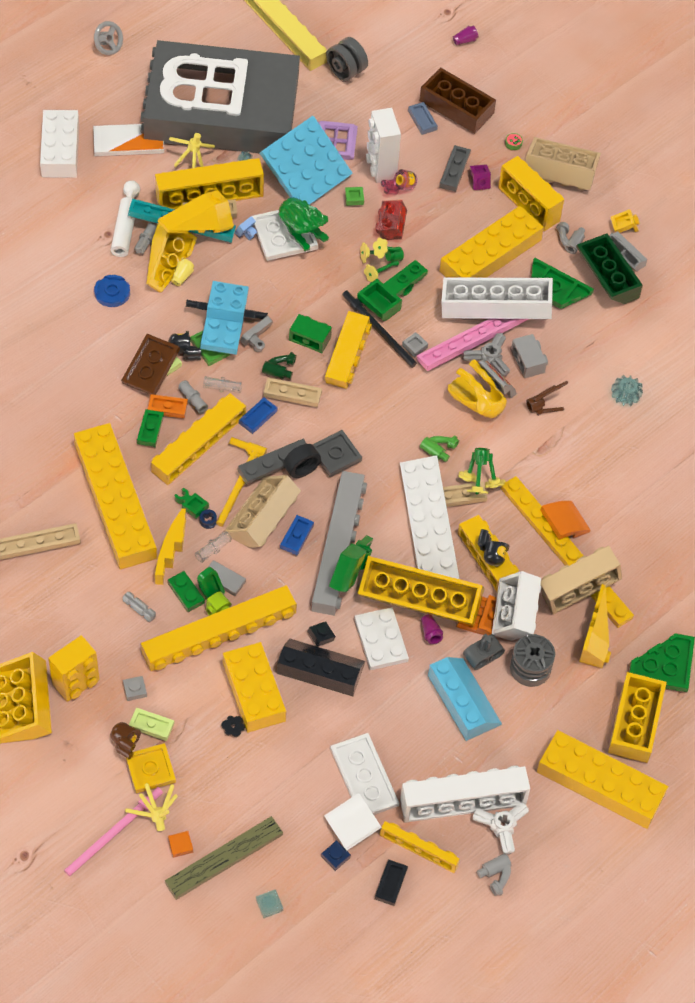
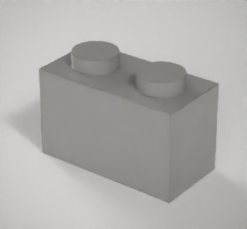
[511,334,548,378]

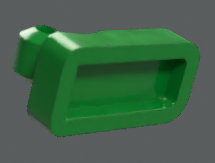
[197,567,225,600]

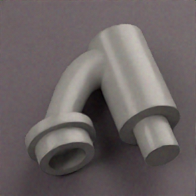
[556,222,585,254]
[477,853,512,896]

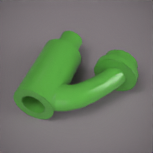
[420,436,460,462]

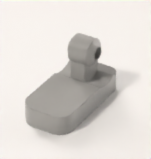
[240,316,273,352]

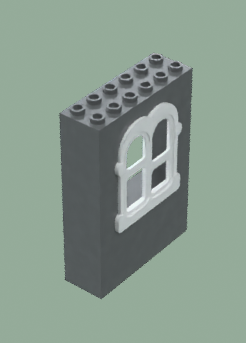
[141,40,300,153]

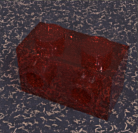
[376,200,407,240]

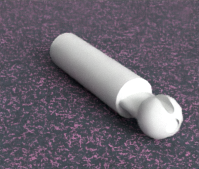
[111,180,140,257]

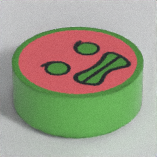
[505,133,523,150]

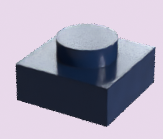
[321,840,351,871]

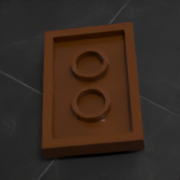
[121,333,180,395]

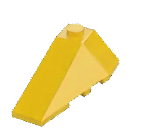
[157,190,234,233]
[579,584,611,668]

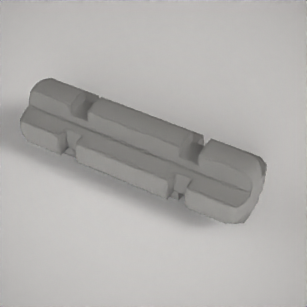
[122,592,156,622]

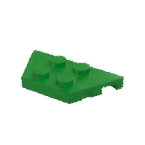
[531,258,594,309]

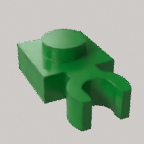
[174,488,209,519]

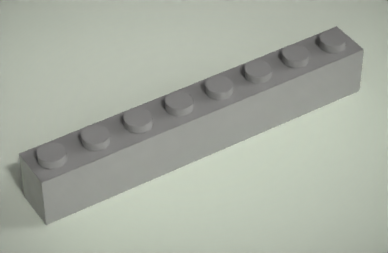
[312,471,367,616]

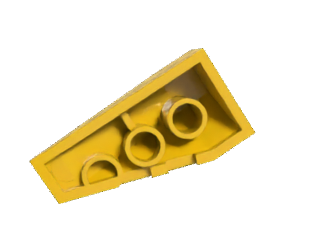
[146,223,197,292]

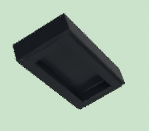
[374,859,408,906]

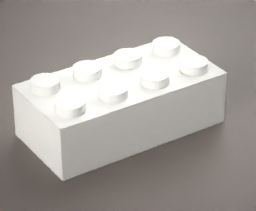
[366,108,401,183]
[40,110,79,178]

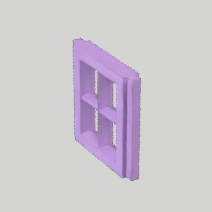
[317,121,358,160]

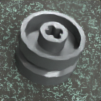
[326,37,368,81]

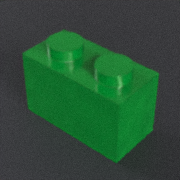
[289,314,332,353]

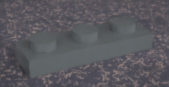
[439,145,471,192]

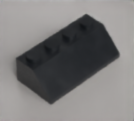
[277,638,365,697]

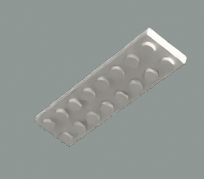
[400,456,460,579]

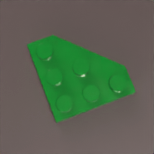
[629,633,695,692]

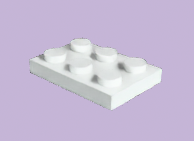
[354,607,409,670]

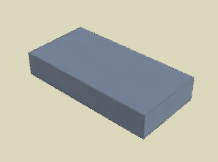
[408,102,438,135]

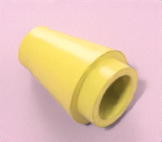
[171,259,194,286]

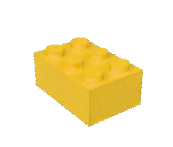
[48,635,100,702]

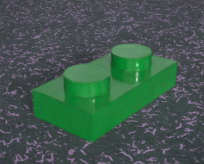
[137,409,164,447]
[167,571,205,612]

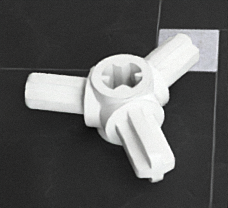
[473,802,529,854]

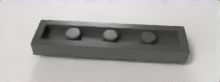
[237,438,307,485]

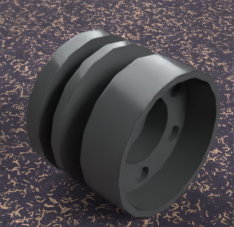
[510,634,556,687]

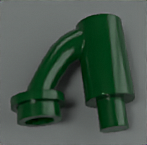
[262,352,297,379]

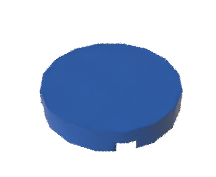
[94,275,130,307]

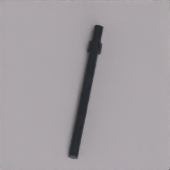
[342,290,417,368]

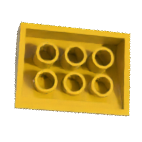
[0,652,52,743]

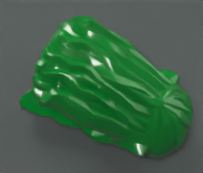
[278,197,329,252]

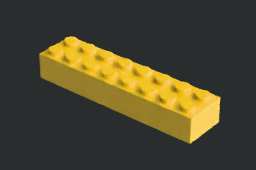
[74,423,157,570]

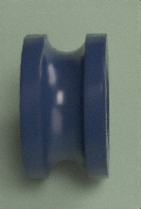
[200,509,217,529]

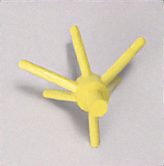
[169,133,215,168]
[125,783,178,831]

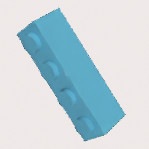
[428,657,502,741]

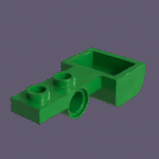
[357,260,428,321]
[329,535,373,592]

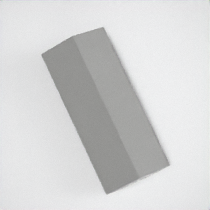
[609,231,647,271]

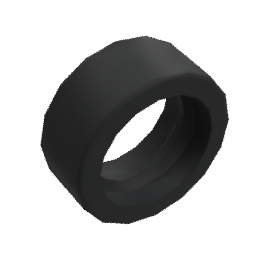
[283,444,321,478]

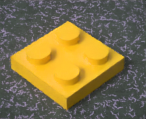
[125,743,176,794]

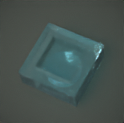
[256,889,283,919]

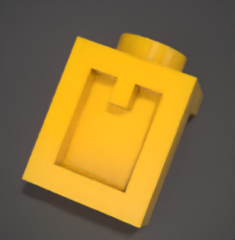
[611,209,640,233]

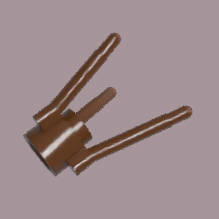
[526,381,568,415]

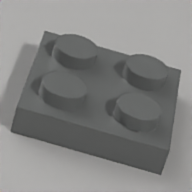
[312,430,362,477]

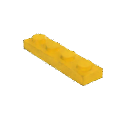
[380,821,460,873]

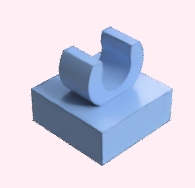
[235,216,257,240]

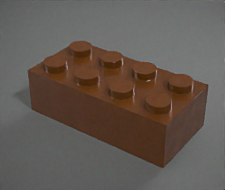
[419,67,496,134]

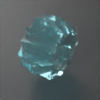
[611,375,643,406]

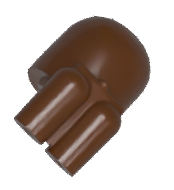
[110,722,141,759]

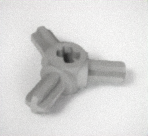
[463,333,510,377]

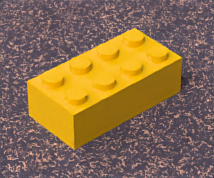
[498,156,564,232]
[223,642,286,733]
[608,672,667,763]

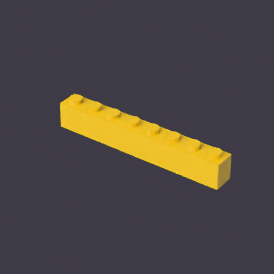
[141,585,297,671]

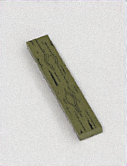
[165,816,283,900]

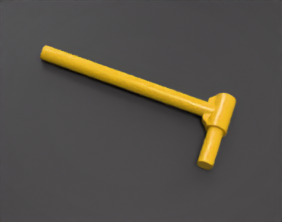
[216,437,267,526]

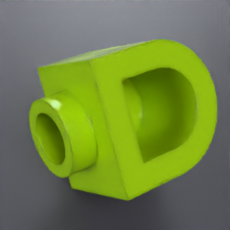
[206,592,232,616]

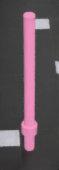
[64,787,163,876]

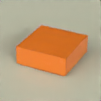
[168,831,194,858]

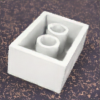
[492,571,541,641]

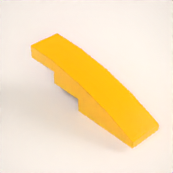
[155,509,186,585]

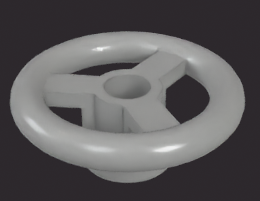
[94,21,123,56]

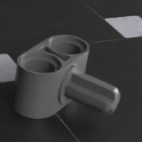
[463,634,505,670]

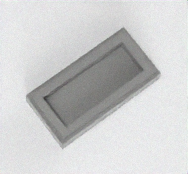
[208,560,246,596]

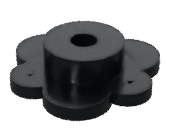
[221,716,245,737]

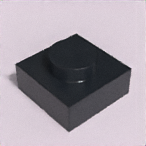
[308,621,336,647]

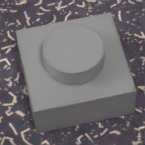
[402,332,428,357]
[123,676,147,701]

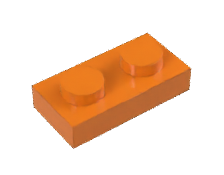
[147,394,188,419]

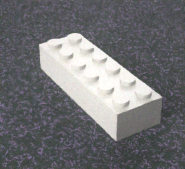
[442,277,553,319]
[400,766,530,823]

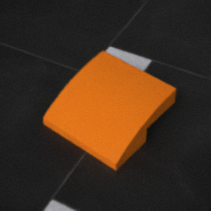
[540,501,591,540]
[456,595,497,635]

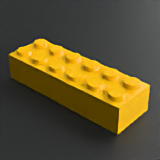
[155,158,264,209]
[439,206,544,278]
[358,556,484,626]
[537,730,669,829]

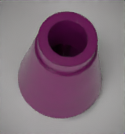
[453,25,479,46]
[421,614,443,644]

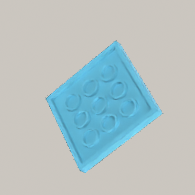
[259,116,353,205]

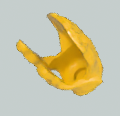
[448,360,507,418]

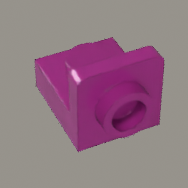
[470,164,491,190]

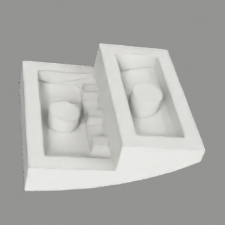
[324,793,382,851]

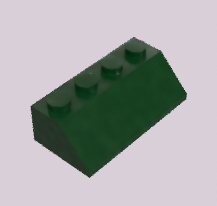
[576,233,643,304]

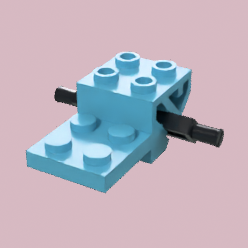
[186,281,268,355]

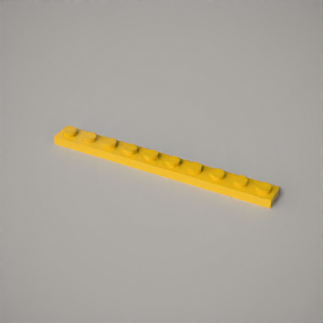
[500,476,634,628]

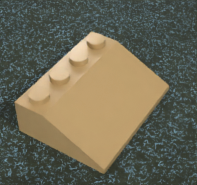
[525,137,601,190]

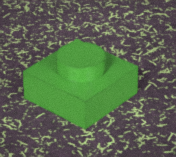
[345,187,364,206]

